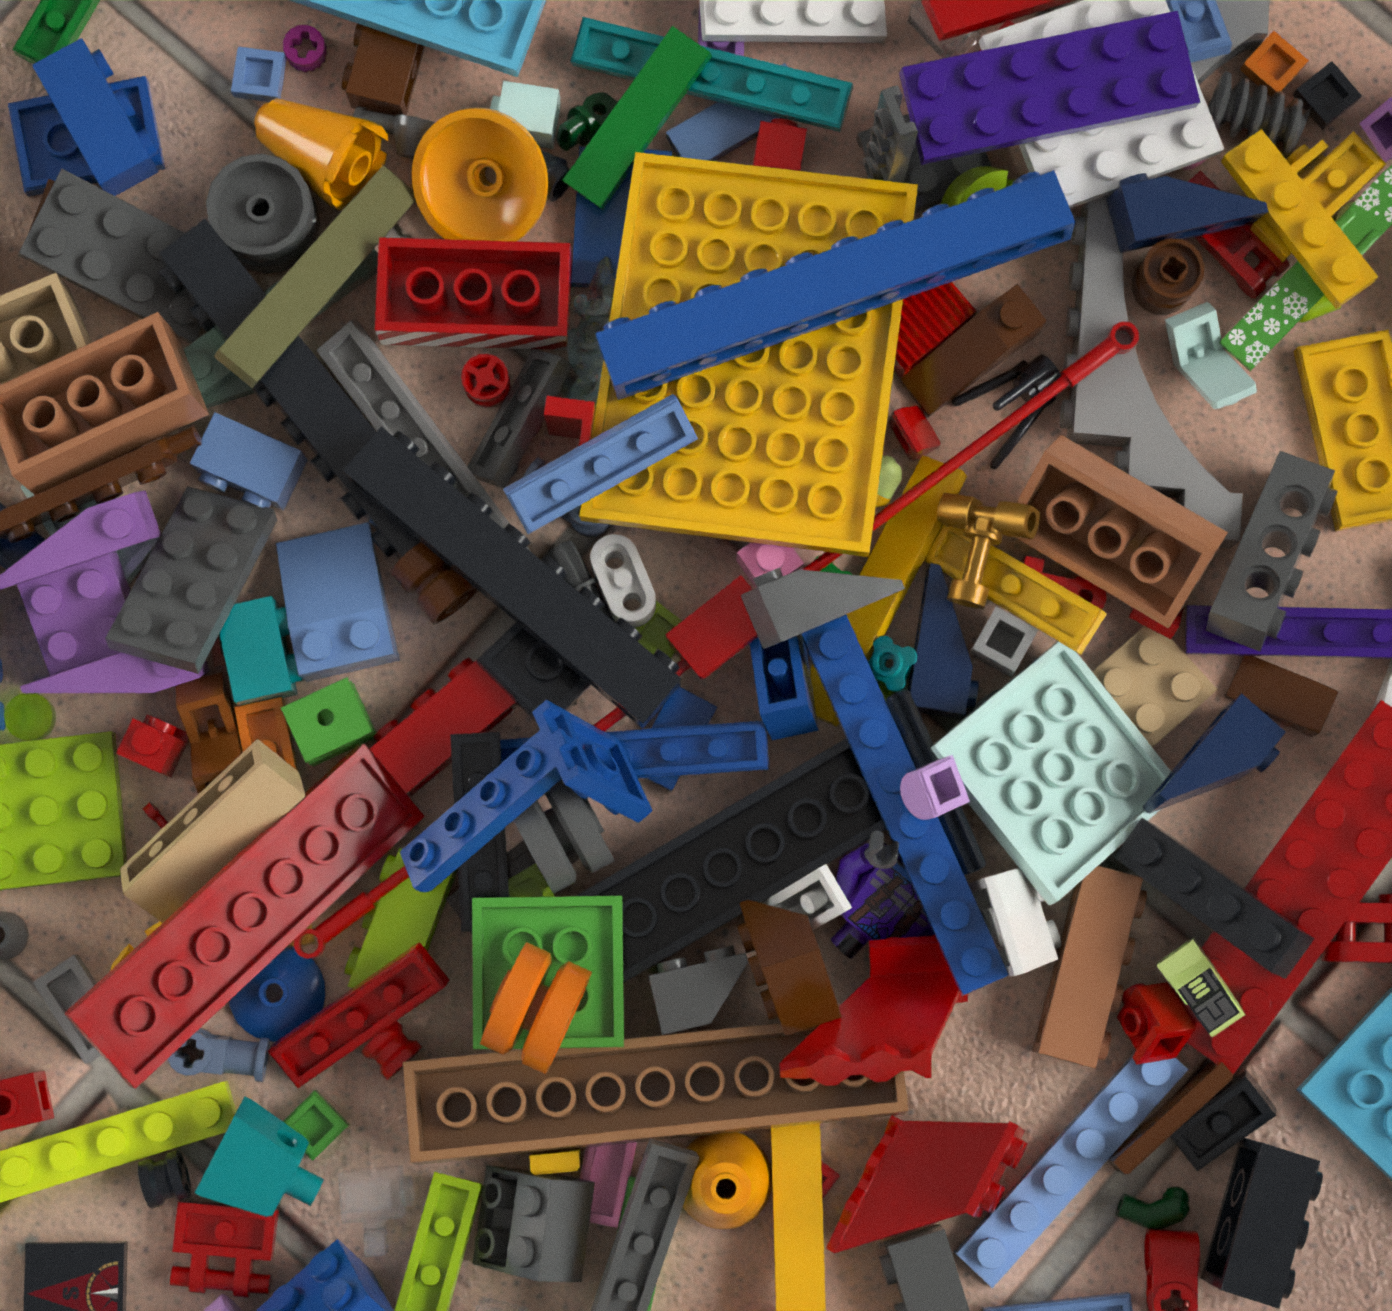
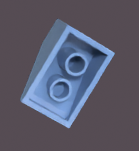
[276,522,400,682]

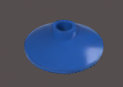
[229,945,326,1042]

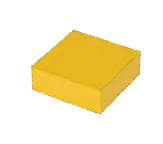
[529,1148,582,1175]

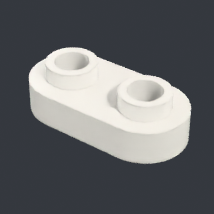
[590,534,656,627]

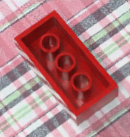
[375,237,572,350]

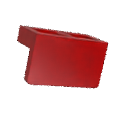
[544,396,596,446]
[665,575,758,679]

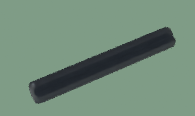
[886,690,986,875]

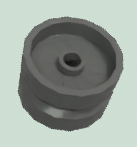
[206,153,320,274]
[513,779,615,894]

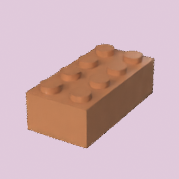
[0,312,209,495]
[1015,435,1228,629]

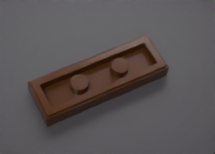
[1107,1061,1233,1175]

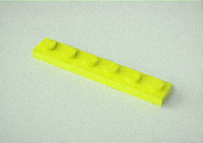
[0,1080,237,1203]

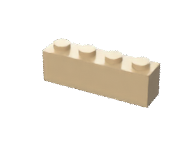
[120,739,305,923]

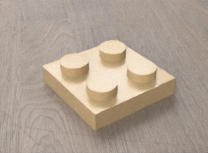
[1092,626,1218,748]

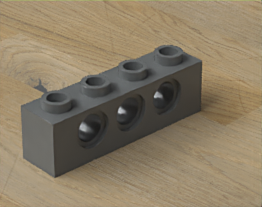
[1206,451,1338,652]

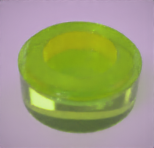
[4,693,56,741]

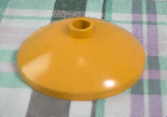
[412,108,548,241]

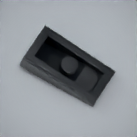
[1170,1070,1276,1171]

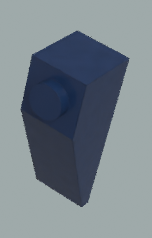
[1106,173,1269,253]
[907,563,979,719]
[1142,694,1286,814]

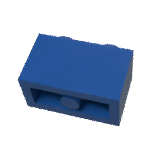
[750,634,819,741]

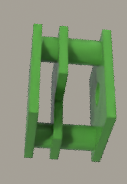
[281,677,376,767]

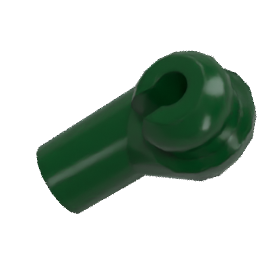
[1115,1186,1190,1230]

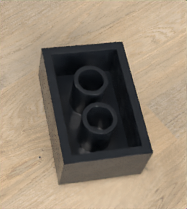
[1200,1138,1323,1309]

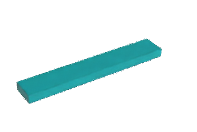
[570,17,853,132]

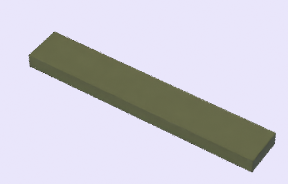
[214,165,416,388]

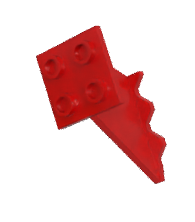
[779,935,968,1086]
[826,1115,1028,1253]

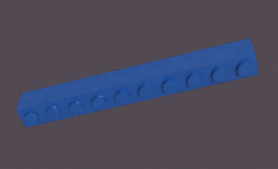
[595,170,1075,400]

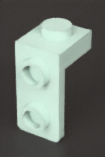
[1165,302,1257,409]

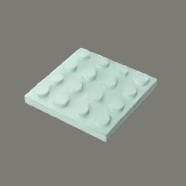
[931,642,1171,905]

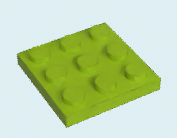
[0,731,127,891]

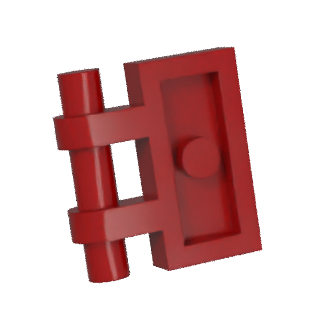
[170,1200,279,1298]

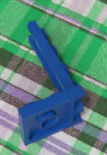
[400,700,653,892]

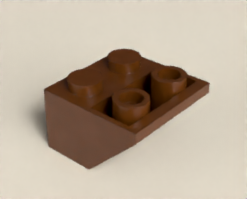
[736,900,842,1037]

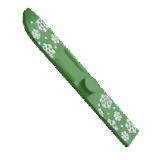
[1219,165,1392,371]

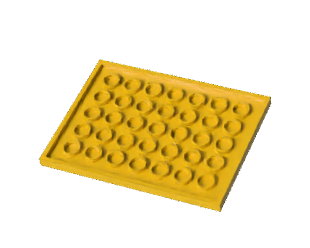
[579,152,918,557]

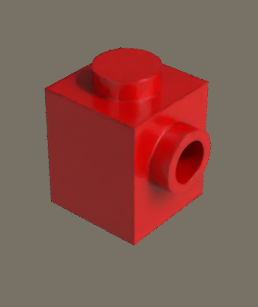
[0,1071,55,1131]

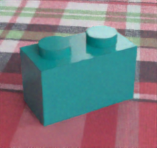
[219,596,303,706]

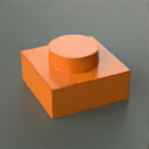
[1240,30,1309,97]

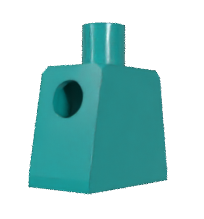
[195,1096,324,1217]

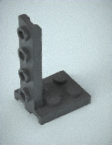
[856,86,992,214]

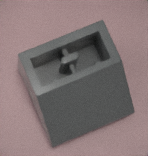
[649,946,748,1035]
[473,1165,595,1282]

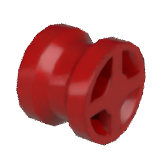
[461,353,511,408]
[360,1020,423,1081]

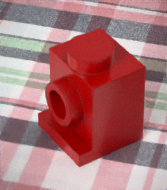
[116,714,189,778]
[1117,982,1196,1065]

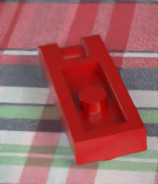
[1188,170,1290,299]

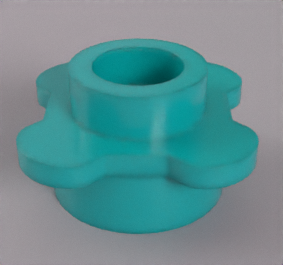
[867,636,917,691]

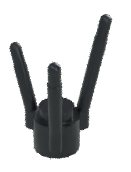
[952,354,1061,469]

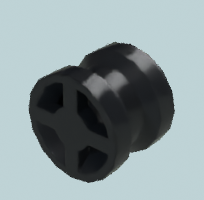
[138,1150,192,1209]

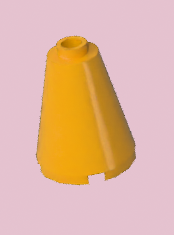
[254,98,388,211]
[683,1132,772,1229]

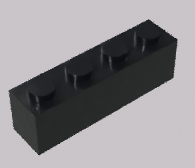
[1114,818,1315,979]

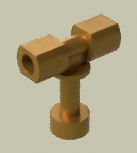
[937,493,1040,609]

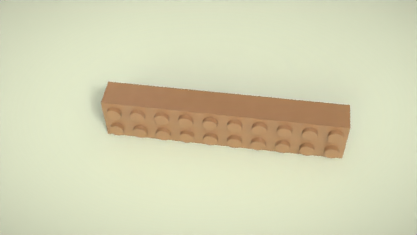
[403,1023,909,1165]

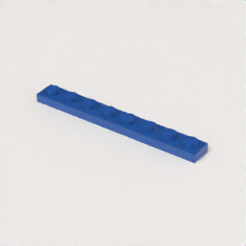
[801,615,1009,996]

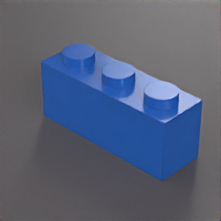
[32,38,159,196]

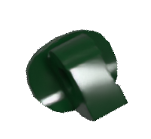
[556,92,618,151]

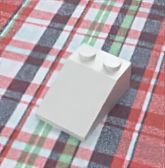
[968,868,1061,976]

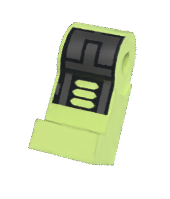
[1156,937,1245,1037]

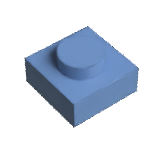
[231,47,287,102]

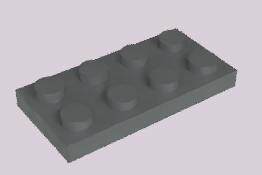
[18,168,202,344]
[105,486,277,674]

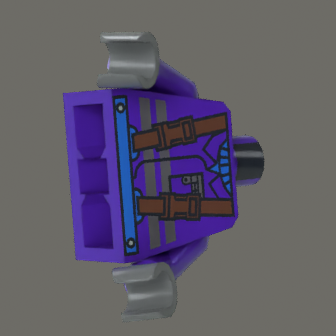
[831,831,985,959]

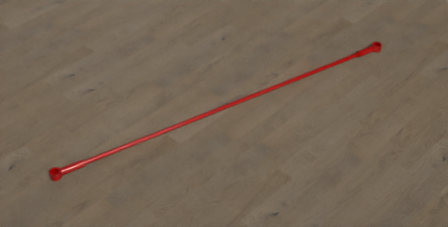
[294,321,1139,959]

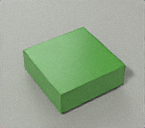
[283,1090,350,1161]

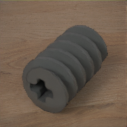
[1208,71,1311,158]

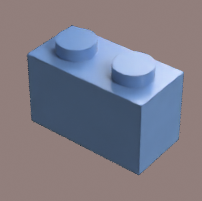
[190,412,308,511]

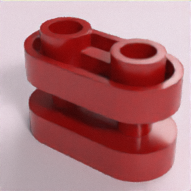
[1321,894,1392,963]

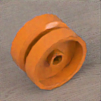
[480,942,592,1074]

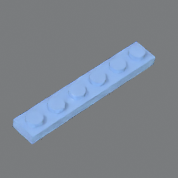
[954,1050,1189,1288]

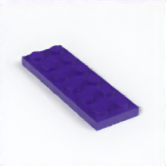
[899,11,1200,165]

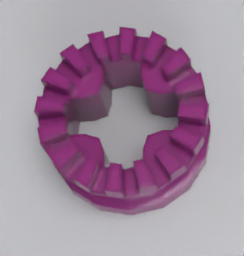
[283,25,327,73]

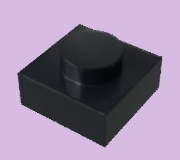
[1293,61,1362,130]

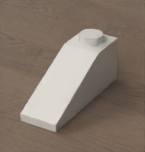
[762,864,852,930]

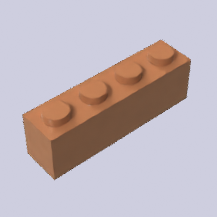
[1032,866,1147,1069]

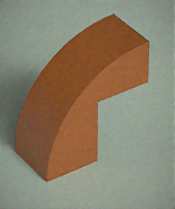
[176,672,243,794]

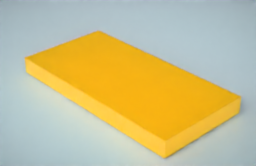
[1293,329,1392,532]

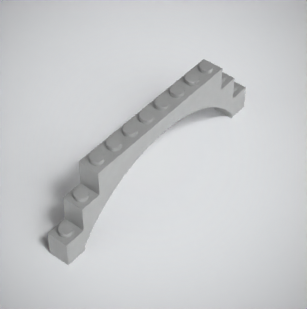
[1060,0,1270,549]

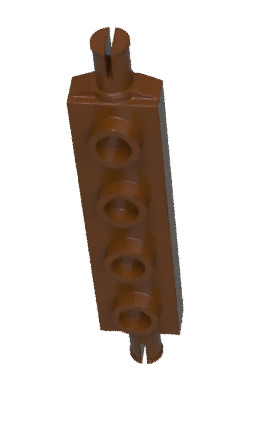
[0,426,202,543]

